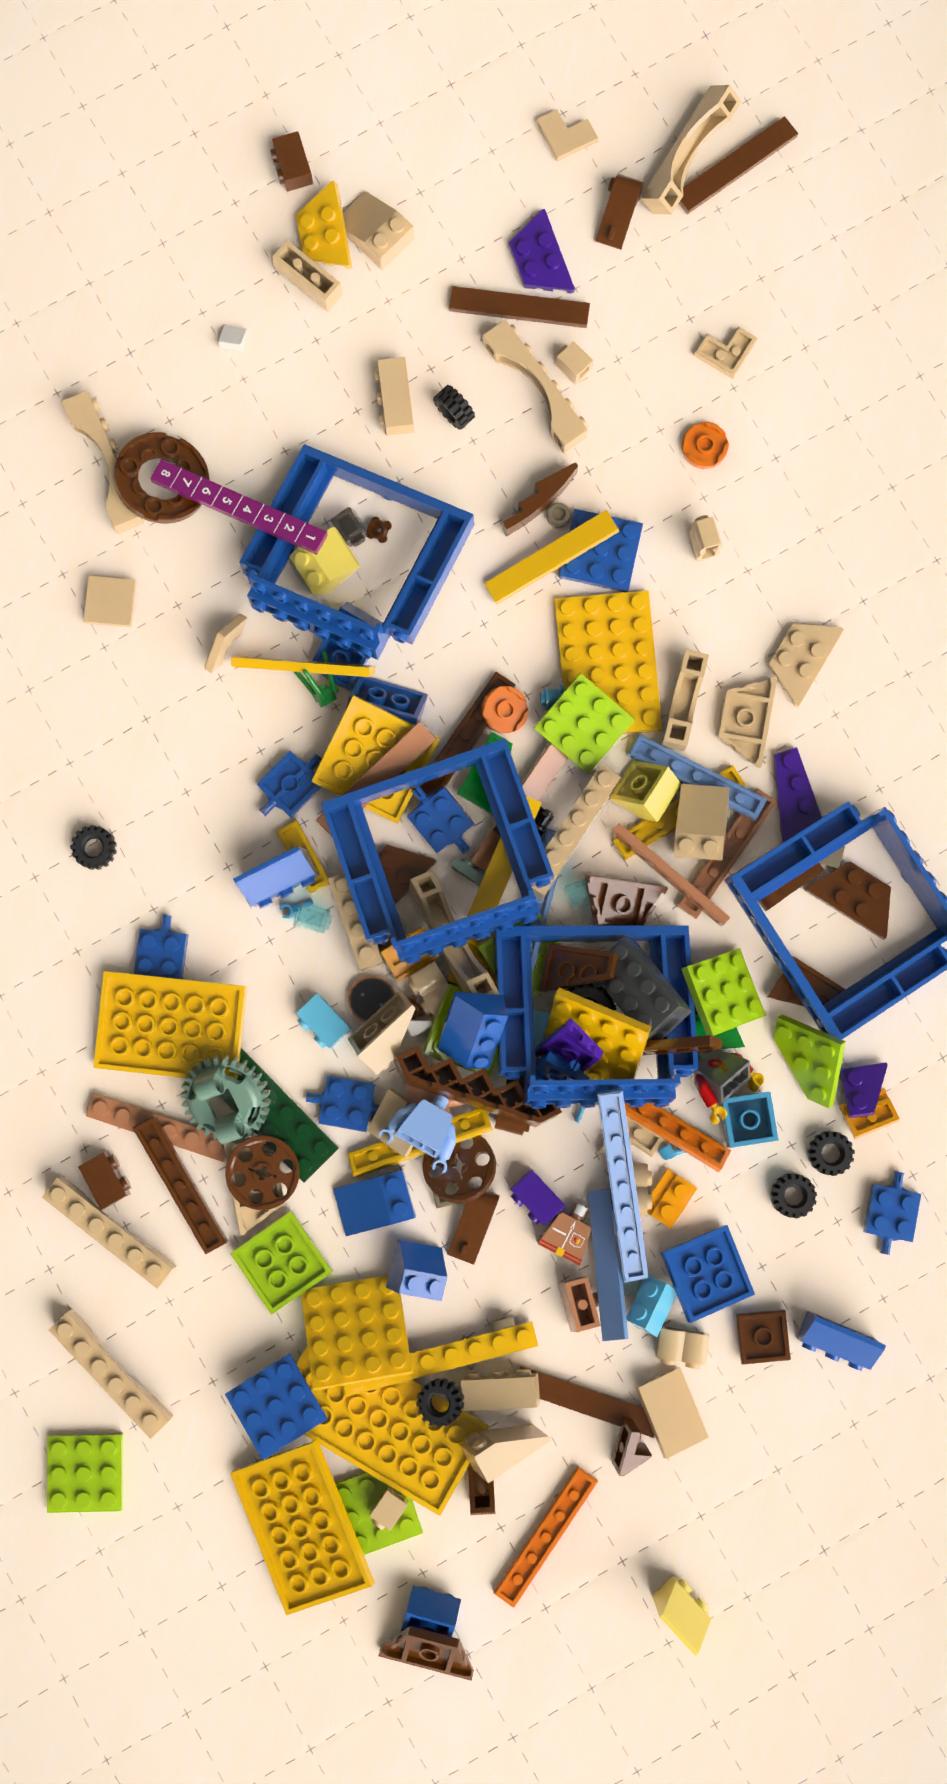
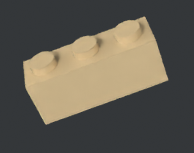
[272,240,343,312]
[374,357,415,436]
[461,1369,540,1411]

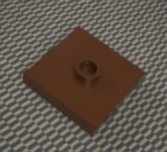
[735,1309,791,1365]

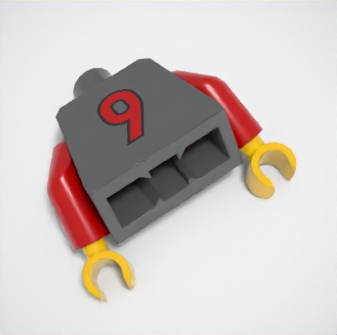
[693,1050,764,1125]

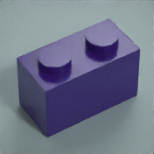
[510,1169,566,1226]

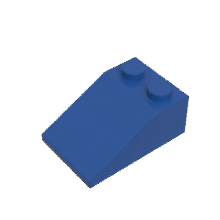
[312,602,383,691]
[333,1169,416,1236]

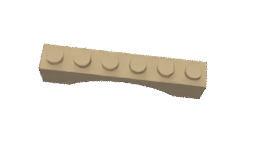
[640,85,742,215]
[483,319,588,453]
[61,391,144,534]
[532,764,621,901]
[409,870,499,995]
[42,1176,177,1289]
[48,1309,173,1439]

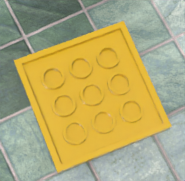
[311,695,440,824]
[539,988,652,1080]
[301,1275,413,1390]

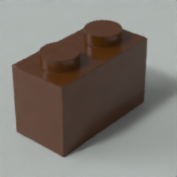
[270,131,313,192]
[78,1151,131,1210]

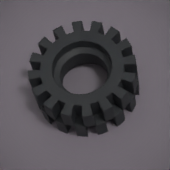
[433,384,475,430]
[70,825,117,870]
[807,1131,855,1176]
[770,1173,817,1219]
[416,1378,464,1427]

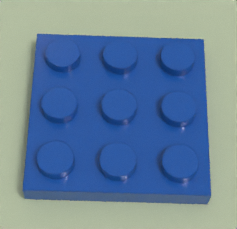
[559,509,643,592]
[660,1225,755,1323]
[225,1353,328,1460]

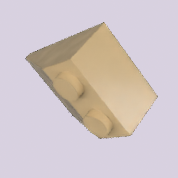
[343,191,415,270]
[673,784,730,861]
[348,989,415,1075]
[459,1424,551,1483]

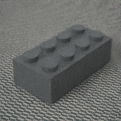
[599,936,692,1041]

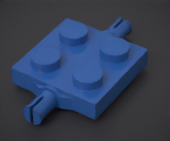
[256,751,322,819]
[407,786,474,854]
[134,915,189,979]
[536,1051,590,1080]
[306,1076,380,1133]
[863,1171,922,1255]

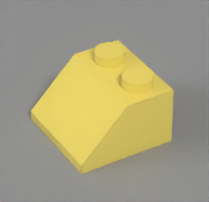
[289,527,361,595]
[609,760,681,822]

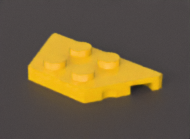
[296,181,353,269]

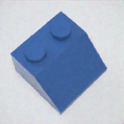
[386,1239,447,1301]
[400,1586,461,1636]

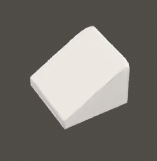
[218,325,247,352]
[407,1021,433,1037]

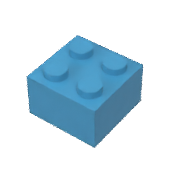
[719,1091,779,1148]

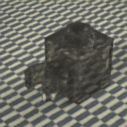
[330,507,369,547]

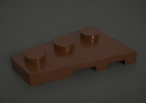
[539,943,618,993]
[767,956,845,1007]

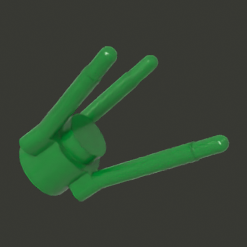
[294,651,339,708]

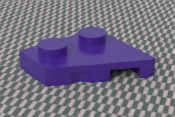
[840,1062,888,1118]

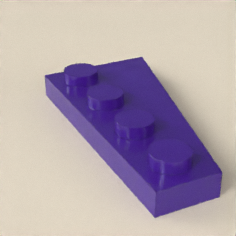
[773,747,822,842]

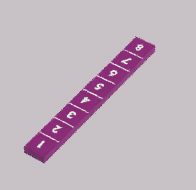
[150,459,328,555]

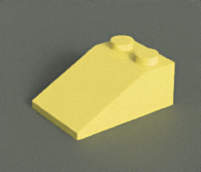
[652,1575,711,1656]

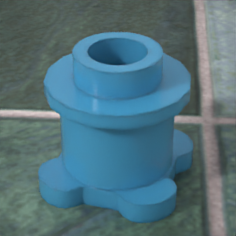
[540,684,564,711]

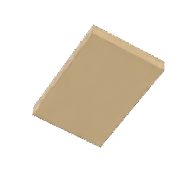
[635,1367,709,1459]

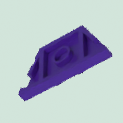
[509,209,575,294]
[535,1019,604,1072]

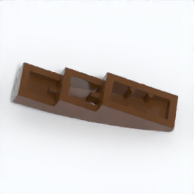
[502,462,578,537]

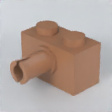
[558,1277,601,1333]

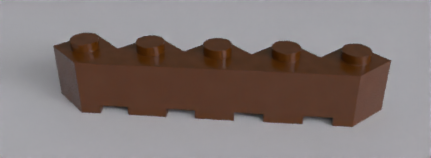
[393,1046,562,1128]

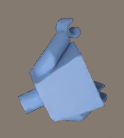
[378,1094,456,1173]

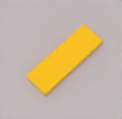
[276,820,330,894]

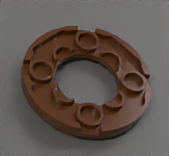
[113,432,210,524]

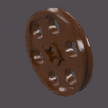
[225,1135,300,1210]
[422,1135,496,1203]

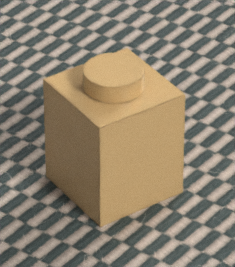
[556,341,593,385]
[370,1486,408,1531]

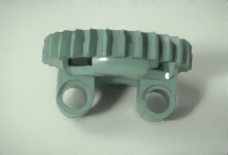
[180,1054,271,1144]

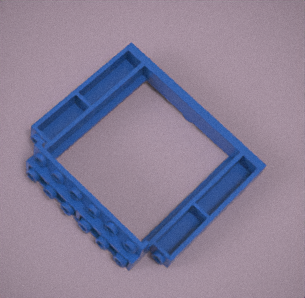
[239,444,475,660]
[321,738,554,965]
[724,801,947,1039]
[493,925,699,1109]

